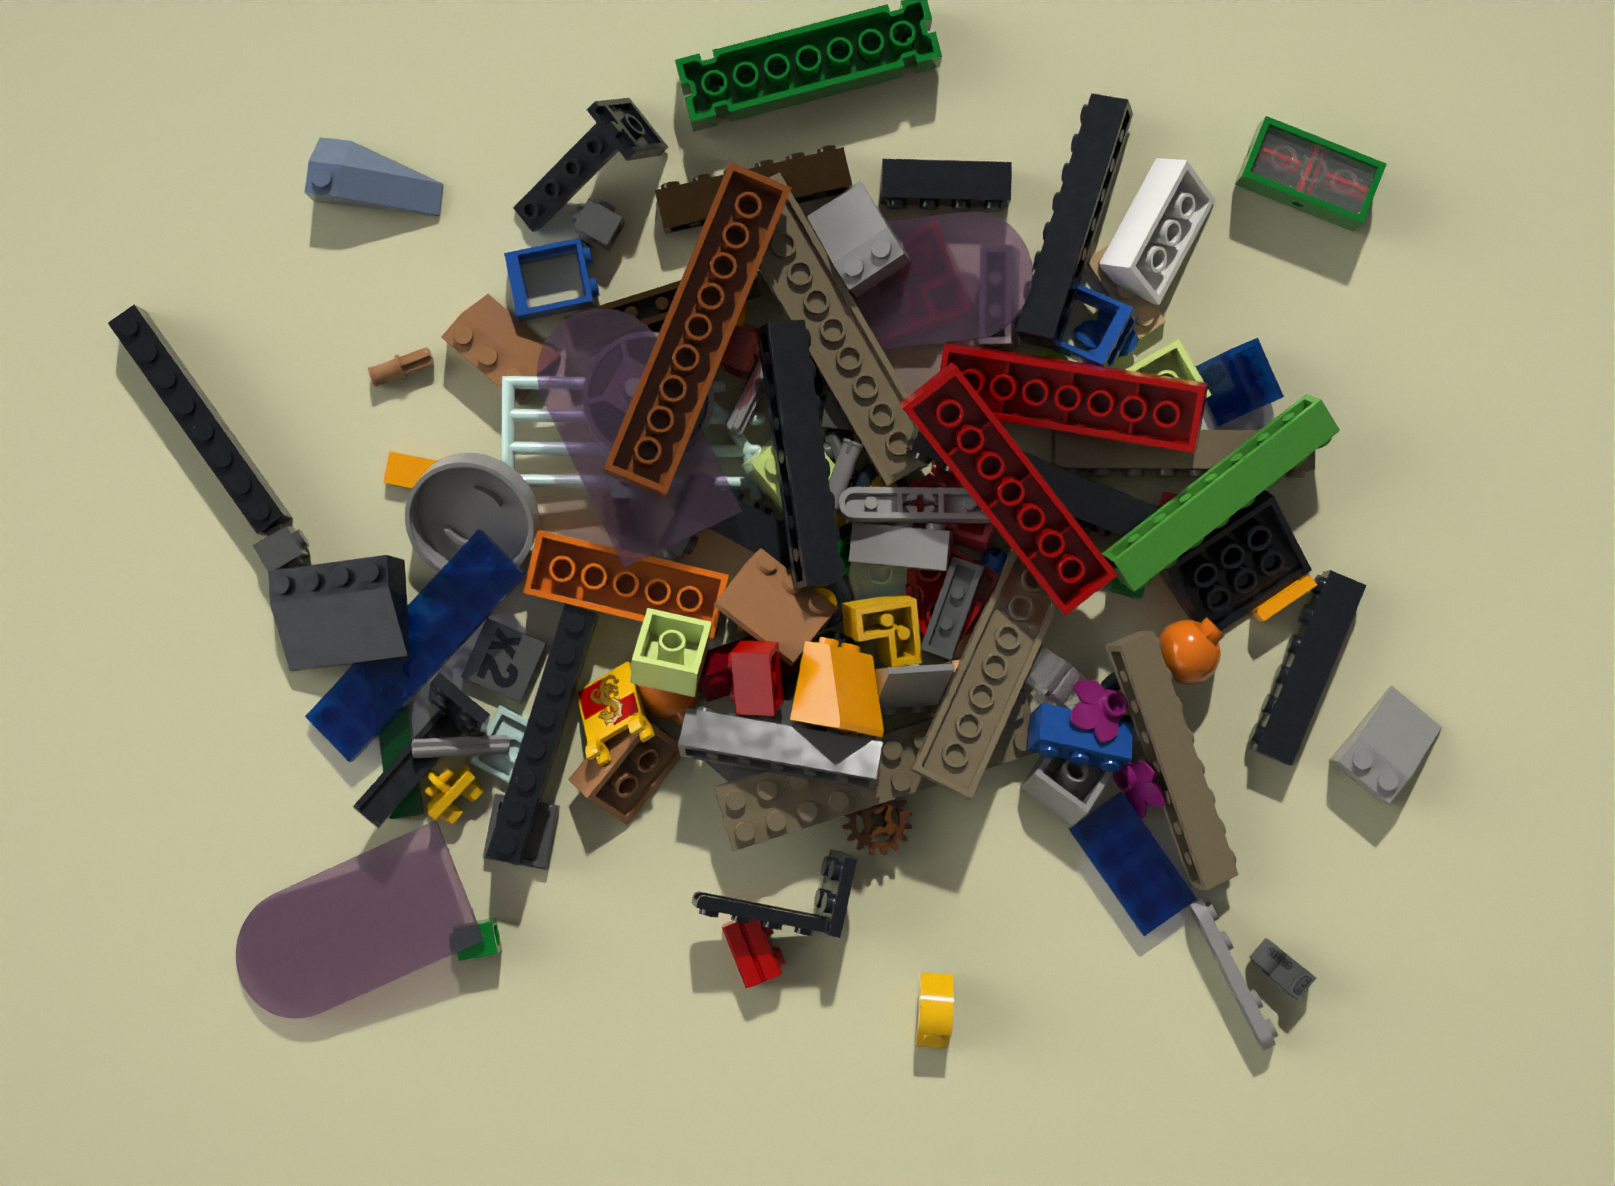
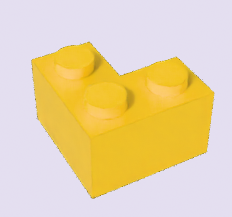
[841,593,922,667]

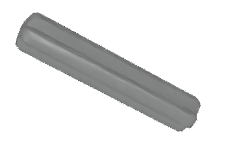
[725,355,765,436]
[412,735,510,758]

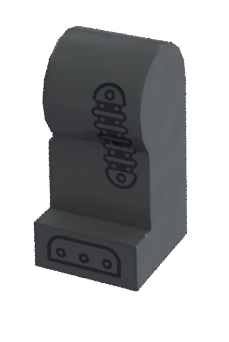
[1249,938,1316,1000]

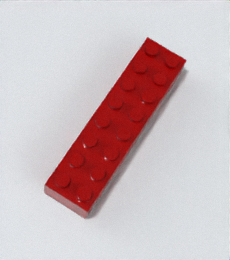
[940,342,1209,453]
[899,362,1118,616]

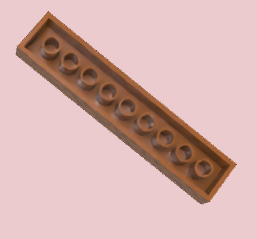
[603,162,791,499]

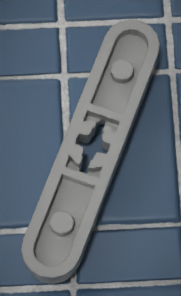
[838,487,990,523]
[1189,899,1278,1051]

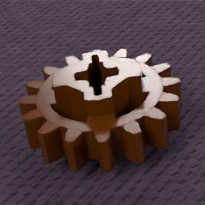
[842,799,912,855]

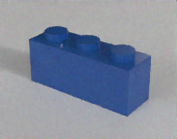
[1027,703,1133,772]

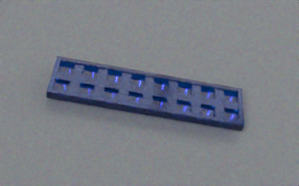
[305,529,527,762]

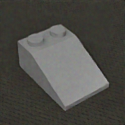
[807,181,911,297]
[875,664,954,715]
[1330,686,1442,804]
[1020,757,1113,826]

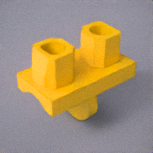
[425,763,484,825]

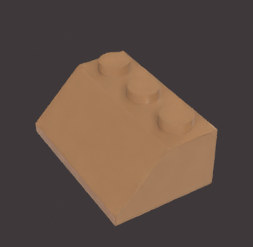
[441,294,561,405]
[713,548,838,666]
[568,716,681,825]

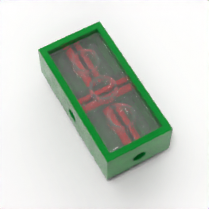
[1235,116,1387,232]

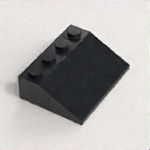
[1159,490,1312,631]
[268,555,411,671]

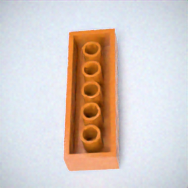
[523,530,730,639]

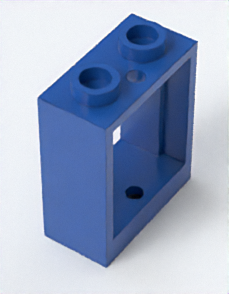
[504,238,600,321]
[1049,284,1138,368]

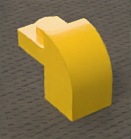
[916,972,954,1048]

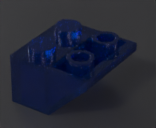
[1195,337,1284,427]

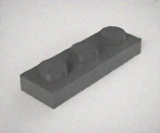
[920,556,985,660]

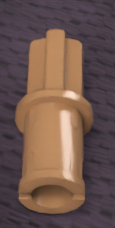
[368,348,434,387]

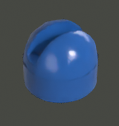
[979,548,1007,574]

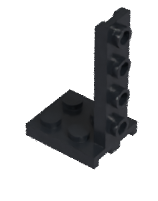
[513,98,668,233]
[353,672,490,829]
[691,849,857,938]

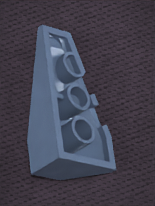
[304,137,444,216]

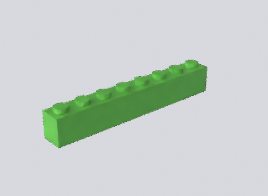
[1102,394,1340,592]

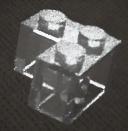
[1021,645,1087,709]

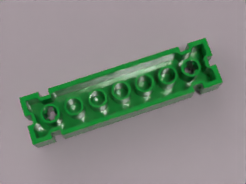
[675,0,942,132]

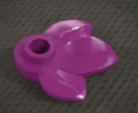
[1070,680,1128,743]
[1113,760,1165,819]

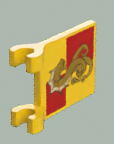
[576,661,654,767]

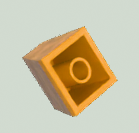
[790,637,884,738]

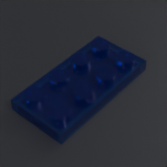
[1067,791,1197,936]

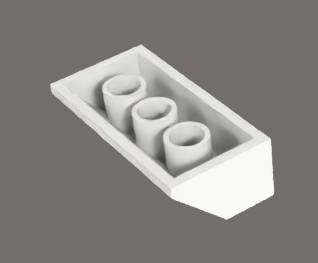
[1099,158,1215,305]

